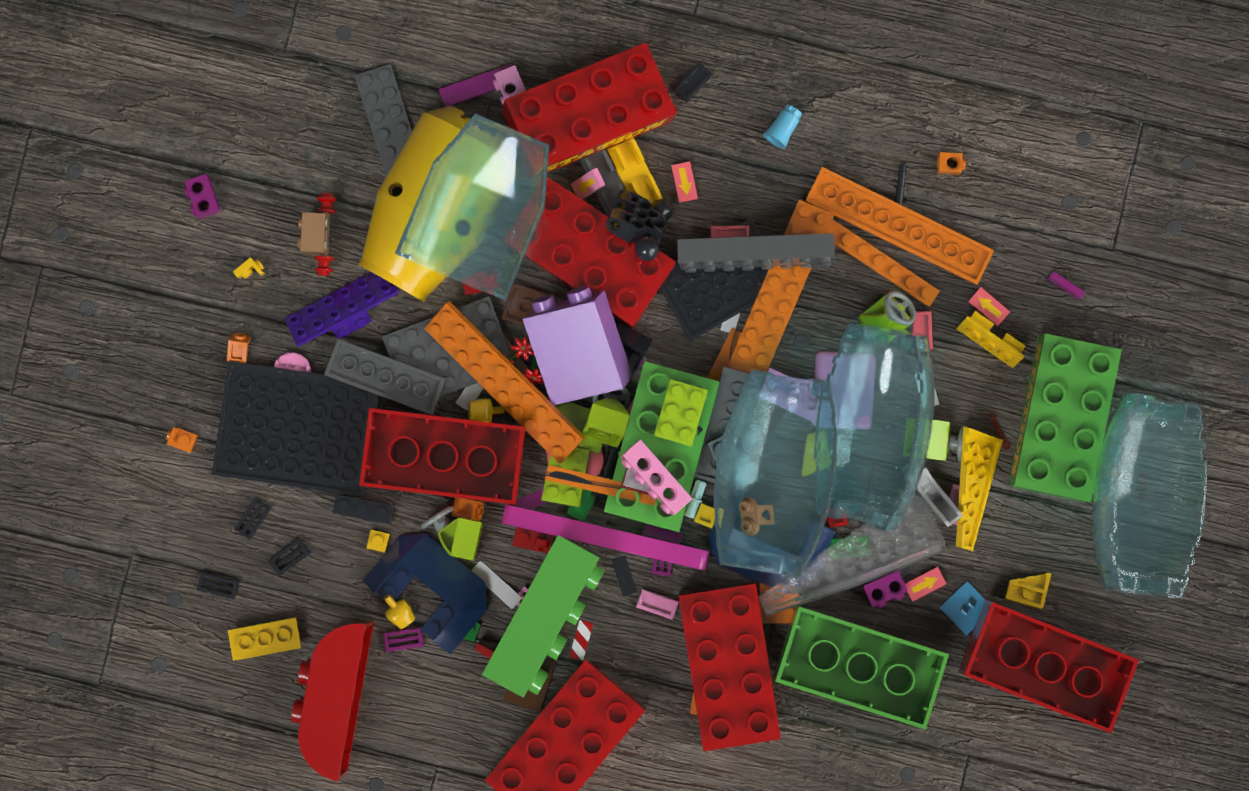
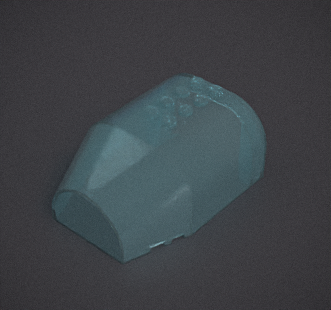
[395,114,549,301]

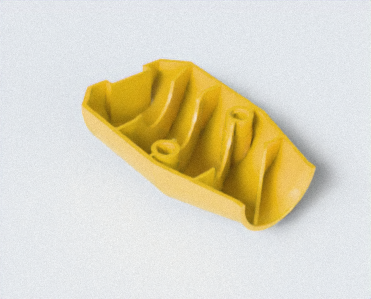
[358,106,522,302]

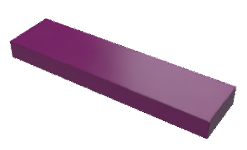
[439,64,511,107]

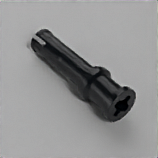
[591,444,621,500]

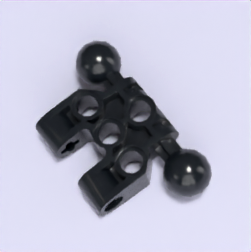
[606,189,673,262]

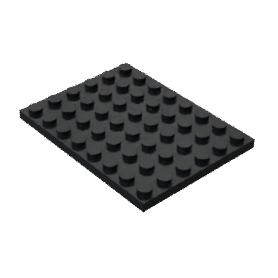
[211,361,379,497]

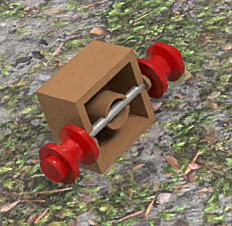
[297,193,336,276]

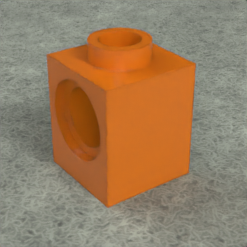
[937,152,966,175]

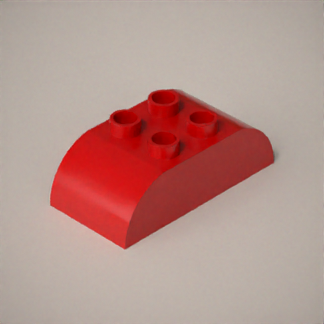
[291,620,374,782]

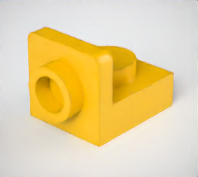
[233,257,265,279]

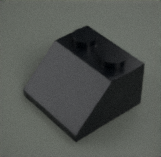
[616,321,653,376]

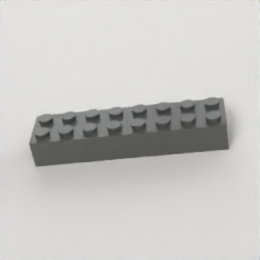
[678,233,835,273]

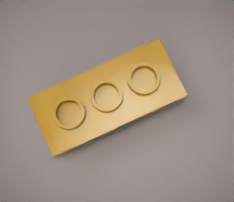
[606,138,663,204]
[956,311,1026,368]
[227,618,302,661]

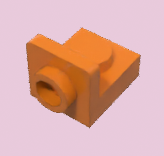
[227,332,251,363]
[166,427,198,453]
[452,497,484,521]

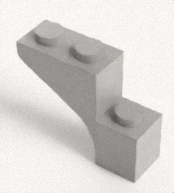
[902,458,963,527]

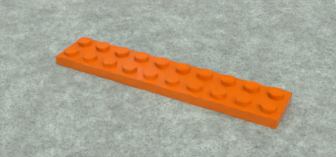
[805,167,994,285]
[727,200,834,391]
[424,301,586,464]

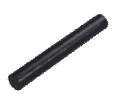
[895,163,907,205]

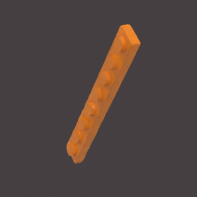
[826,219,940,308]

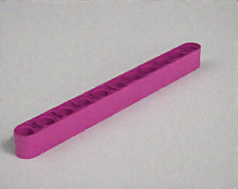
[501,504,709,570]

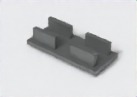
[580,149,625,217]

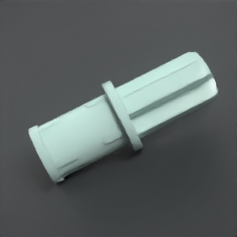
[684,480,706,519]

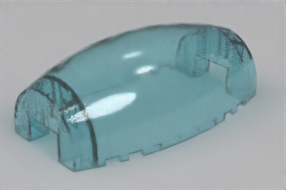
[815,323,935,531]
[714,370,838,578]
[1092,393,1207,599]

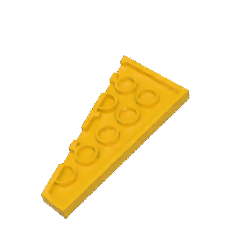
[956,427,1003,551]

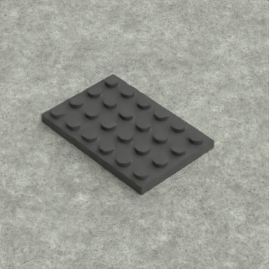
[382,297,516,408]

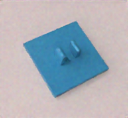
[939,581,985,636]

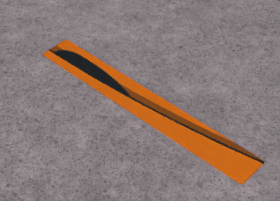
[545,465,656,506]

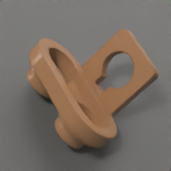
[739,497,775,536]

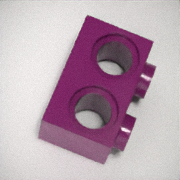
[184,174,222,219]
[861,570,908,609]

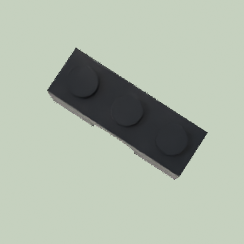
[333,494,395,524]

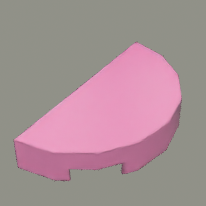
[274,353,311,373]

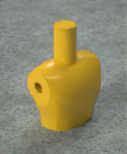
[468,398,504,423]
[384,594,416,629]

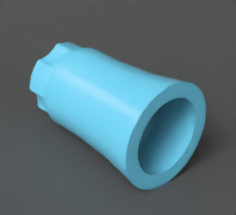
[763,105,802,149]

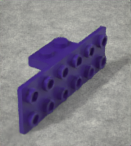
[285,272,399,347]

